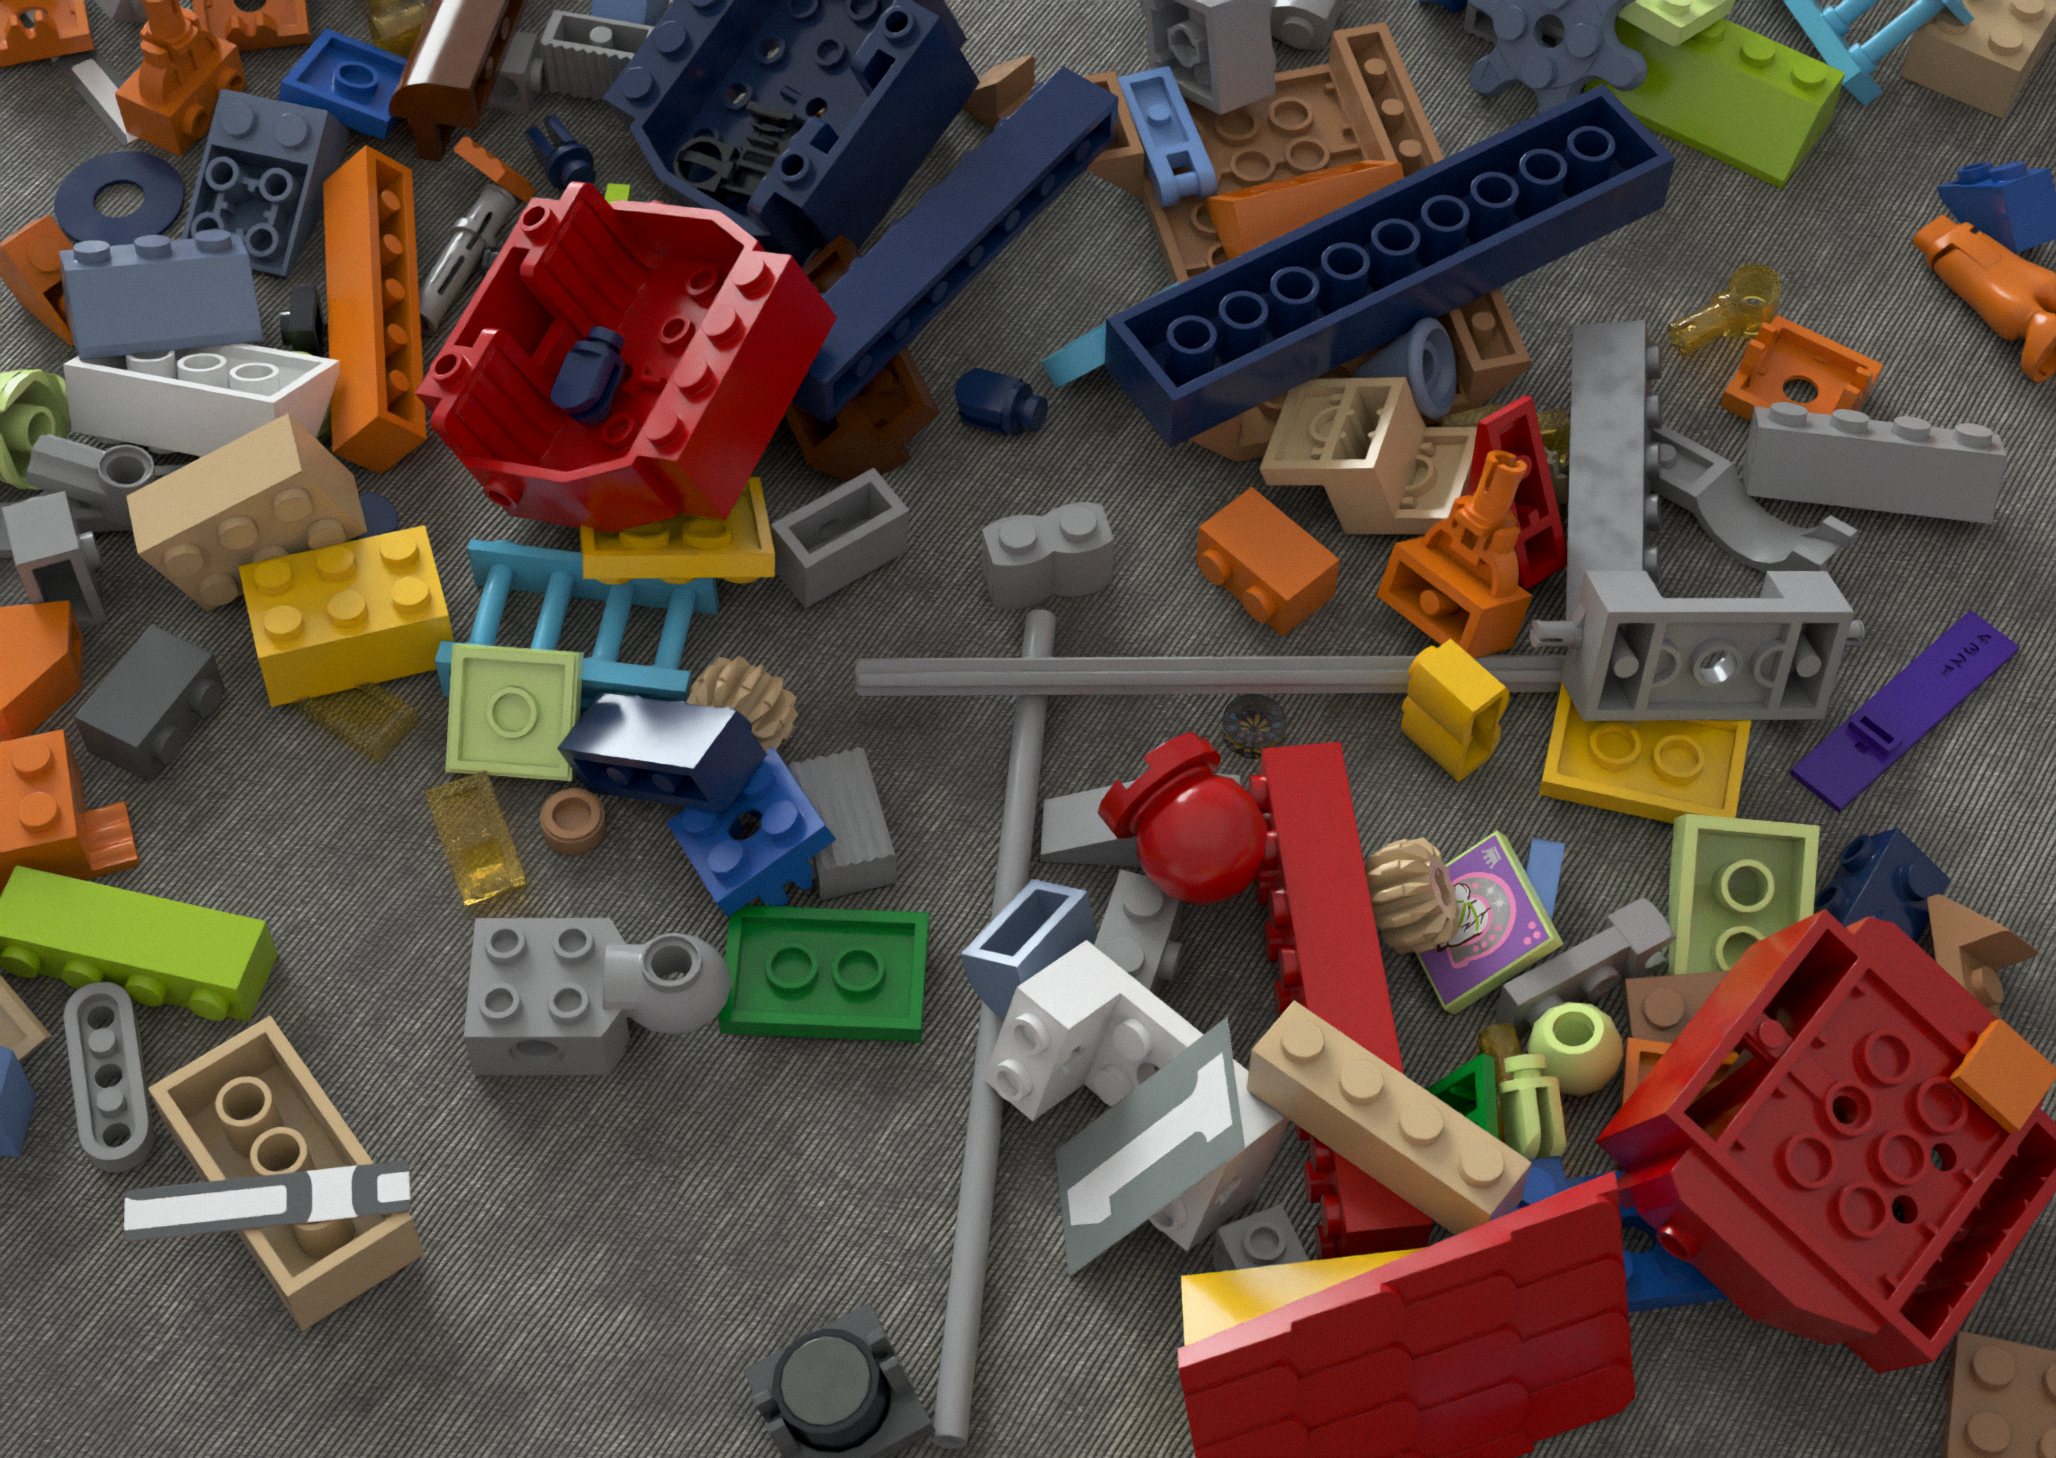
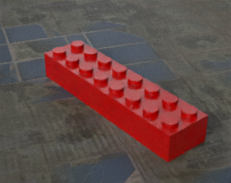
[1249,742,1433,1260]

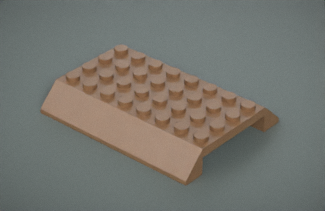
[1082,22,1531,462]

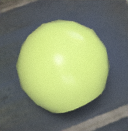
[1527,1002,1623,1097]

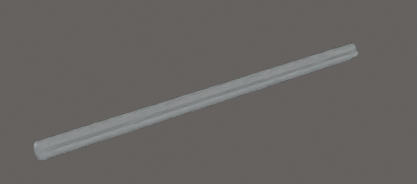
[855,655,1566,696]

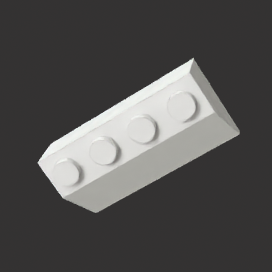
[63,343,340,458]

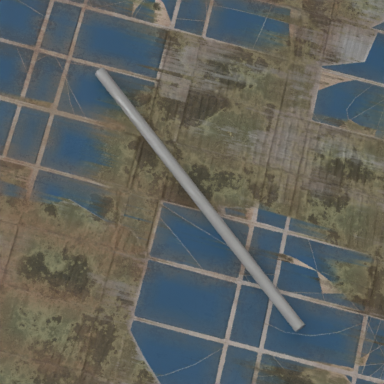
[931,609,1057,1449]

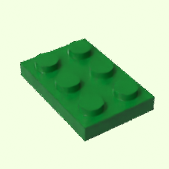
[718,905,930,1042]

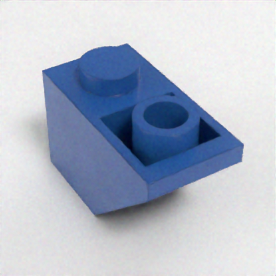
[1937,161,2056,253]

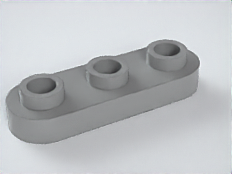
[64,982,154,1172]

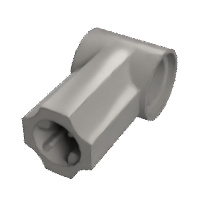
[26,434,155,527]

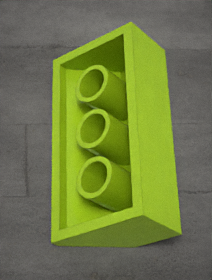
[1584,17,1846,189]

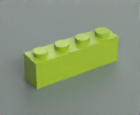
[0,865,278,1022]

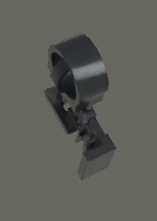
[673,101,803,204]

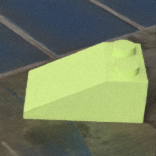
[1669,814,1820,975]

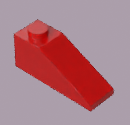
[1467,395,1567,591]

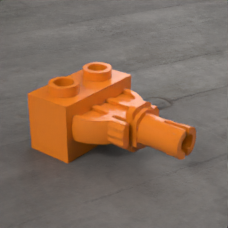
[114,0,247,157]
[1377,450,1532,659]

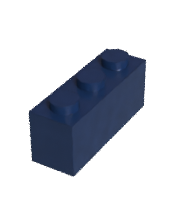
[557,692,767,813]

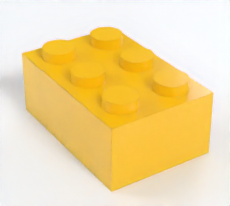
[238,525,454,707]

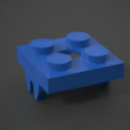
[667,747,836,917]

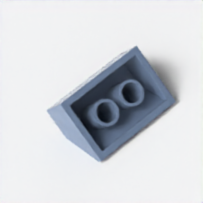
[58,229,263,360]

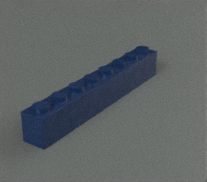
[791,66,1119,423]

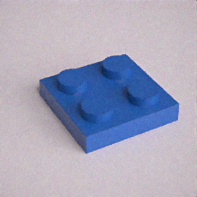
[279,28,407,141]

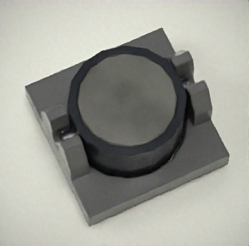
[743,1302,935,1458]

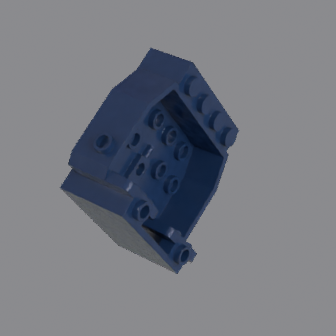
[603,0,980,268]

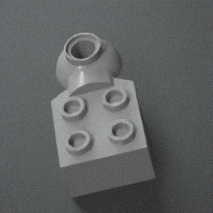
[1139,0,1277,115]
[464,918,732,1076]

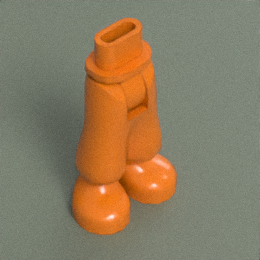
[1912,215,2056,383]

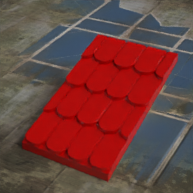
[1178,1171,1635,1458]

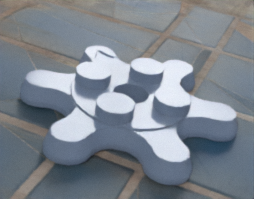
[1468,0,1648,114]

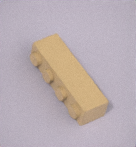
[1246,1000,1532,1235]

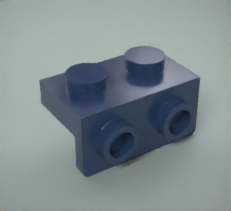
[1813,828,1950,942]

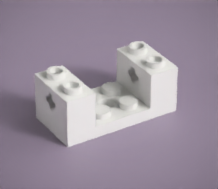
[983,940,1290,1252]

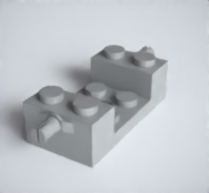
[1530,571,1865,721]

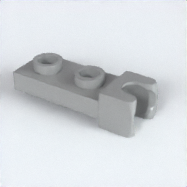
[1495,897,1676,1037]

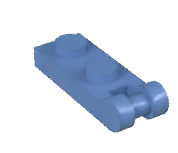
[1117,66,1218,208]

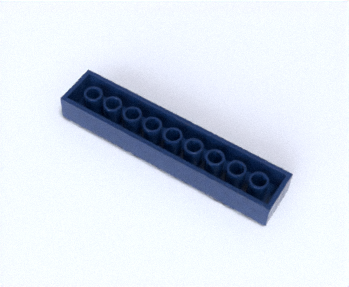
[1104,84,1675,448]

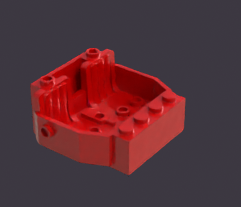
[415,181,837,534]
[1595,909,2056,1374]

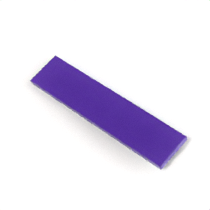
[1790,610,2020,813]

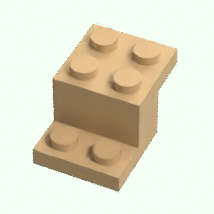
[1260,377,1477,535]

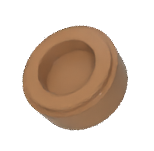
[540,788,607,855]

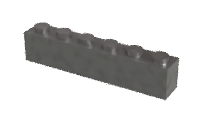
[1566,320,1662,621]

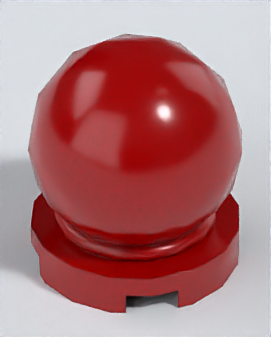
[1098,732,1268,906]

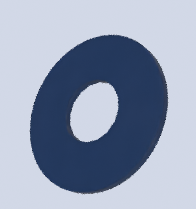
[54,151,185,246]

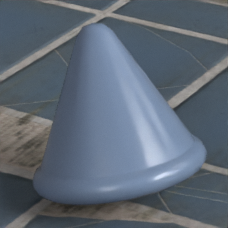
[1353,317,1457,420]

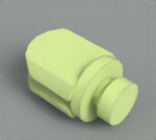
[1496,1054,1566,1160]

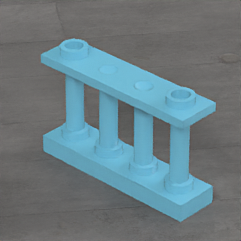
[1783,0,1975,106]
[435,539,719,714]

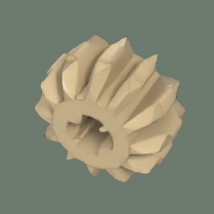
[686,656,798,752]
[1365,837,1460,955]

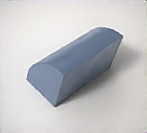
[961,879,1097,1020]

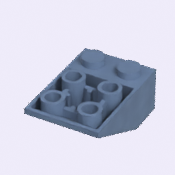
[181,89,350,278]

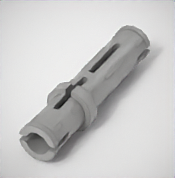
[419,184,516,336]

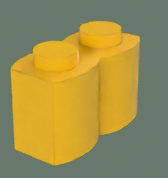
[1401,638,1509,783]

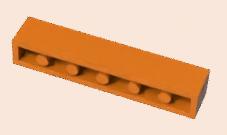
[323,145,427,475]

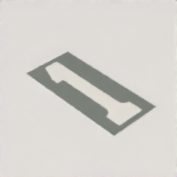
[1055,1017,1246,1277]

